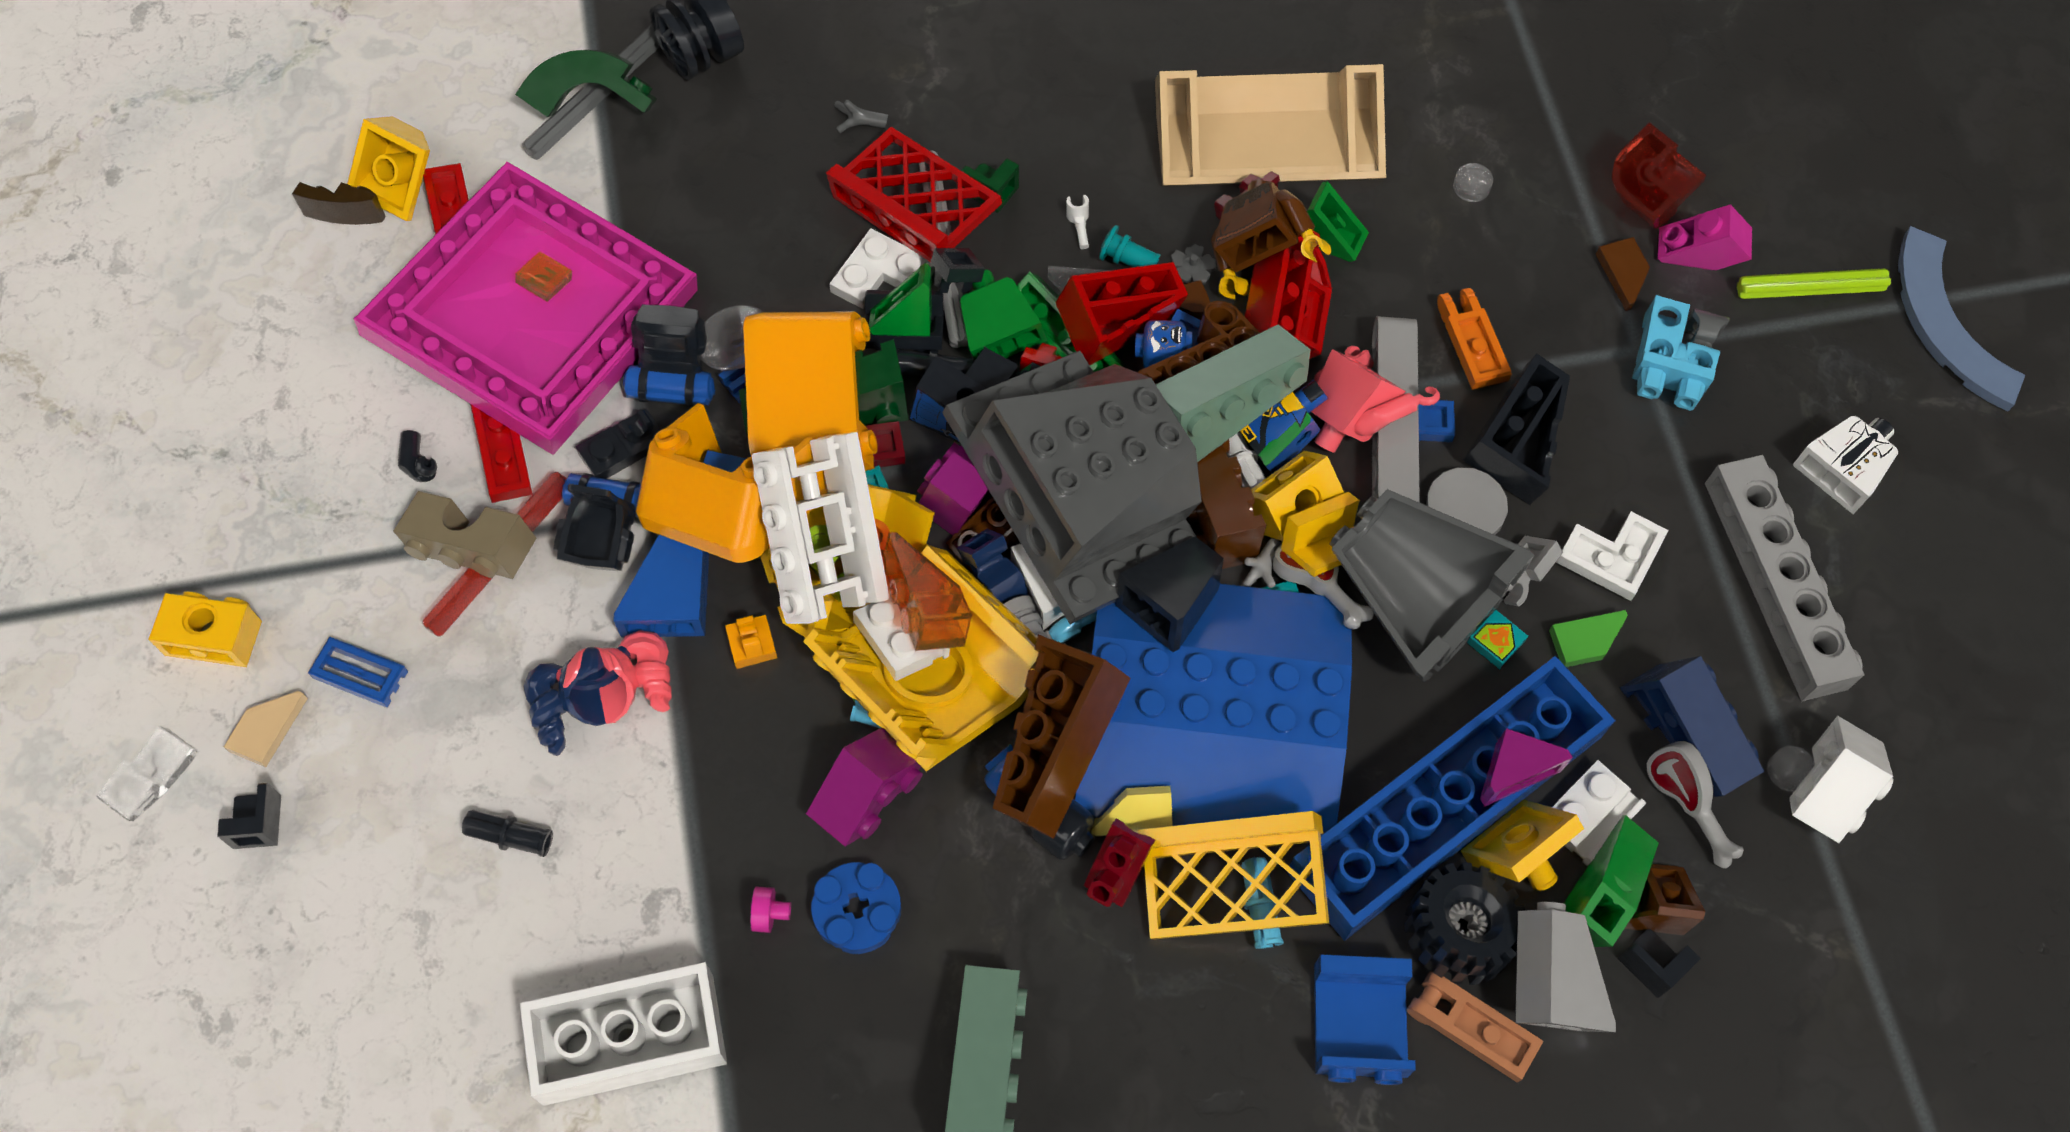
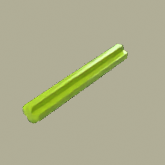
[1736,268,1891,299]

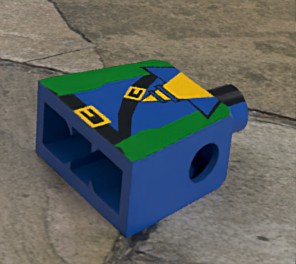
[1240,380,1328,474]

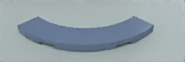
[1898,226,2025,412]

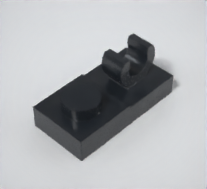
[575,408,661,479]

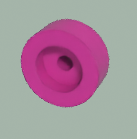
[751,886,791,933]

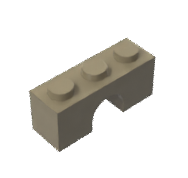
[393,491,537,579]

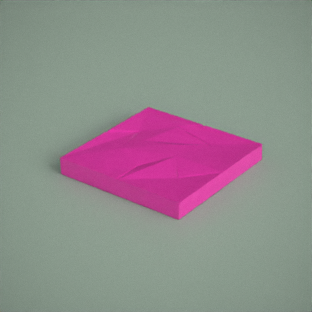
[354,161,698,455]

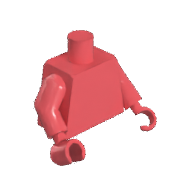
[1311,346,1440,453]

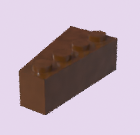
[1186,439,1266,569]

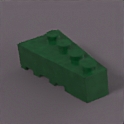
[739,339,909,437]

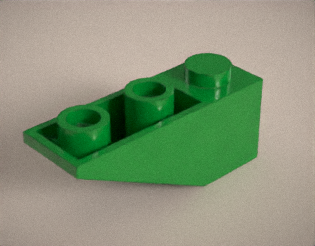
[1563,815,1659,947]

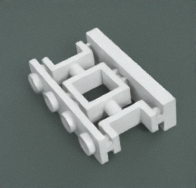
[752,432,890,624]

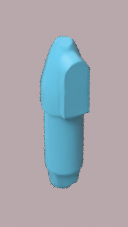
[1048,611,1097,643]

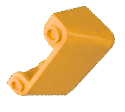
[743,311,878,471]

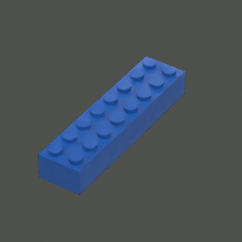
[1287,656,1616,941]

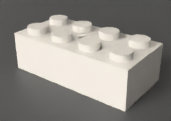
[520,962,727,1106]

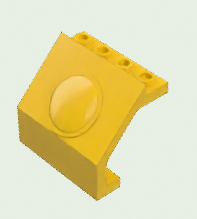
[803,545,1039,771]

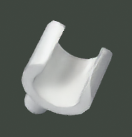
[1066,195,1089,249]

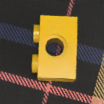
[1251,450,1344,541]
[148,591,262,667]

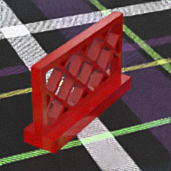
[826,127,1002,263]

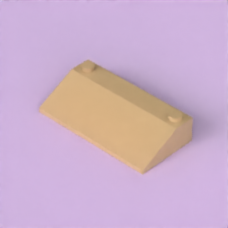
[1155,64,1386,186]

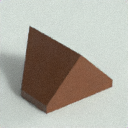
[1625,864,1705,935]

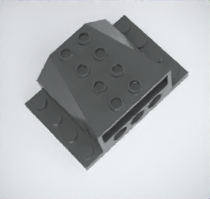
[942,351,1202,624]

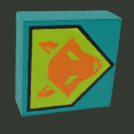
[1467,610,1529,669]

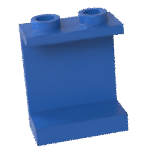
[1314,955,1416,1085]

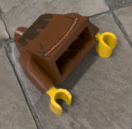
[1211,179,1331,300]

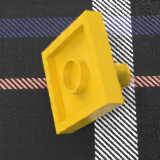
[1461,800,1584,891]

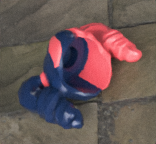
[523,630,672,756]

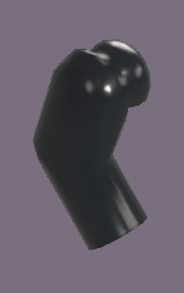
[398,430,438,482]

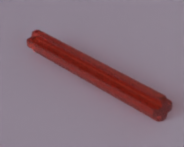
[422,472,566,637]

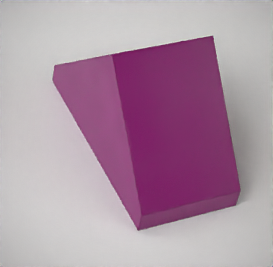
[1480,728,1573,807]

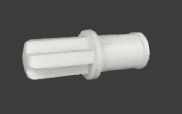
[1226,431,1266,489]

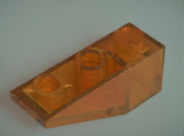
[881,532,972,651]

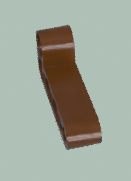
[1137,300,1260,384]

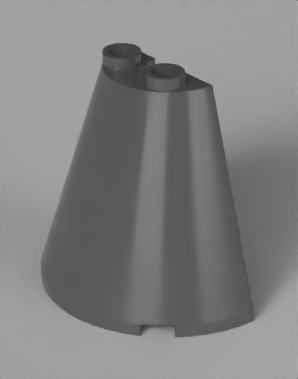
[1330,489,1535,681]

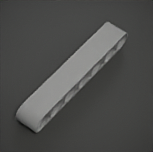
[1372,316,1420,503]

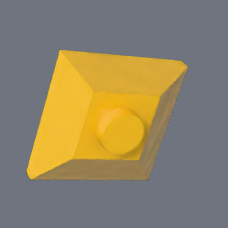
[347,116,430,221]

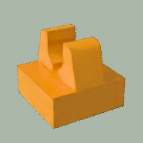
[725,615,777,669]

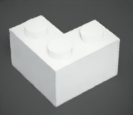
[1789,716,1893,843]

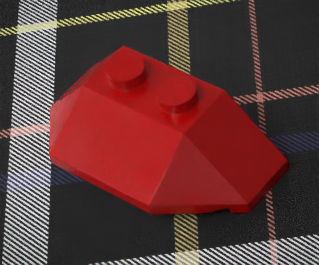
[1245,230,1332,360]

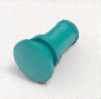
[1099,225,1161,267]

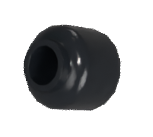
[1031,799,1096,860]

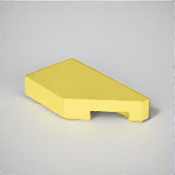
[1092,786,1173,836]

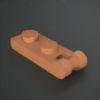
[1407,972,1544,1083]

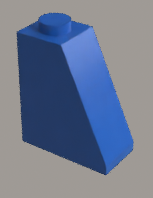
[614,535,709,637]

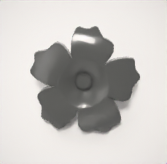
[1171,243,1217,285]

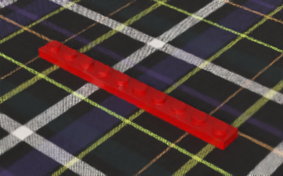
[423,163,533,503]

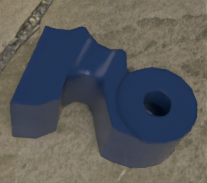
[956,528,1029,604]

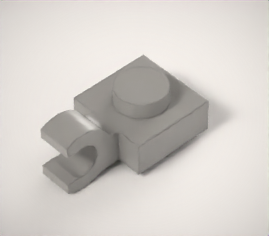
[1504,536,1563,606]

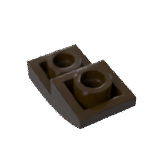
[292,182,386,225]

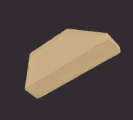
[224,691,308,767]

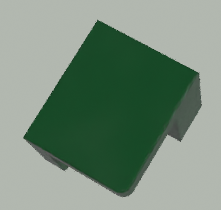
[961,158,1019,213]

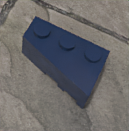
[1619,656,1764,797]

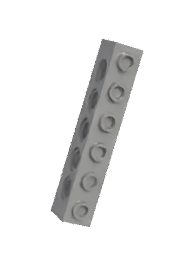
[1705,455,1865,701]

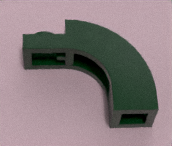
[515,49,657,117]

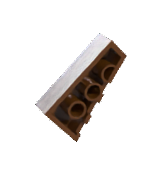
[993,634,1131,839]

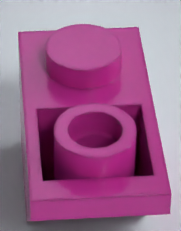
[1658,204,1752,270]

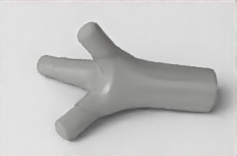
[1240,538,1282,588]

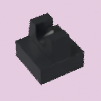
[931,248,985,293]

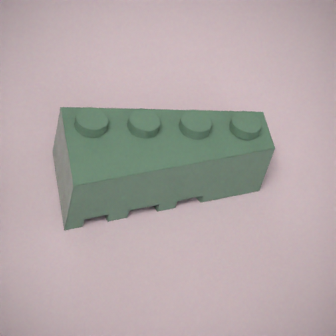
[1156,324,1311,462]
[945,965,1027,1132]

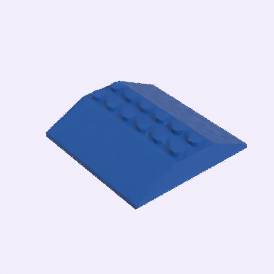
[1075,584,1352,844]

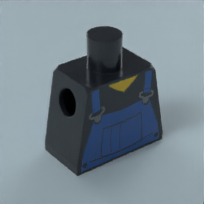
[908,356,987,444]

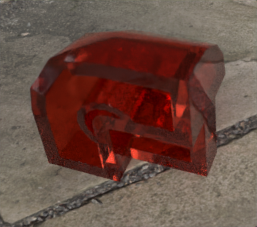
[1612,122,1706,229]

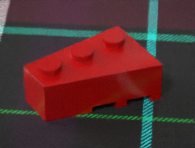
[1055,262,1188,365]

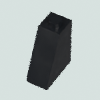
[1116,536,1224,652]

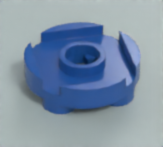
[811,862,901,954]

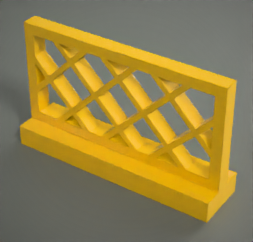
[1137,811,1329,939]

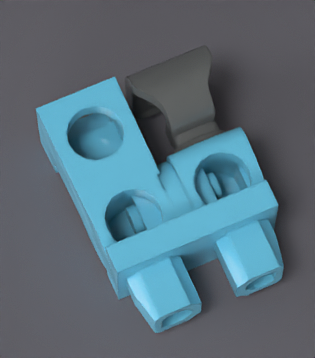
[1632,295,1730,411]

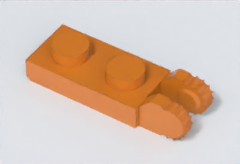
[1437,288,1512,390]

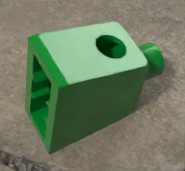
[960,270,1048,360]

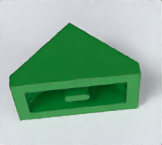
[1307,181,1369,262]
[869,262,932,336]

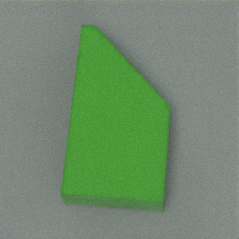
[1549,610,1628,667]

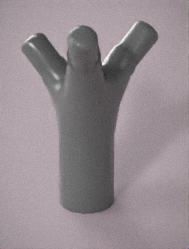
[834,99,889,133]

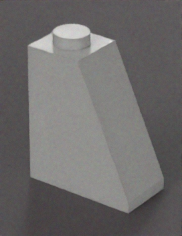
[1516,902,1616,1032]

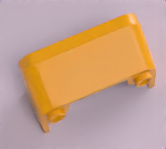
[636,403,828,563]

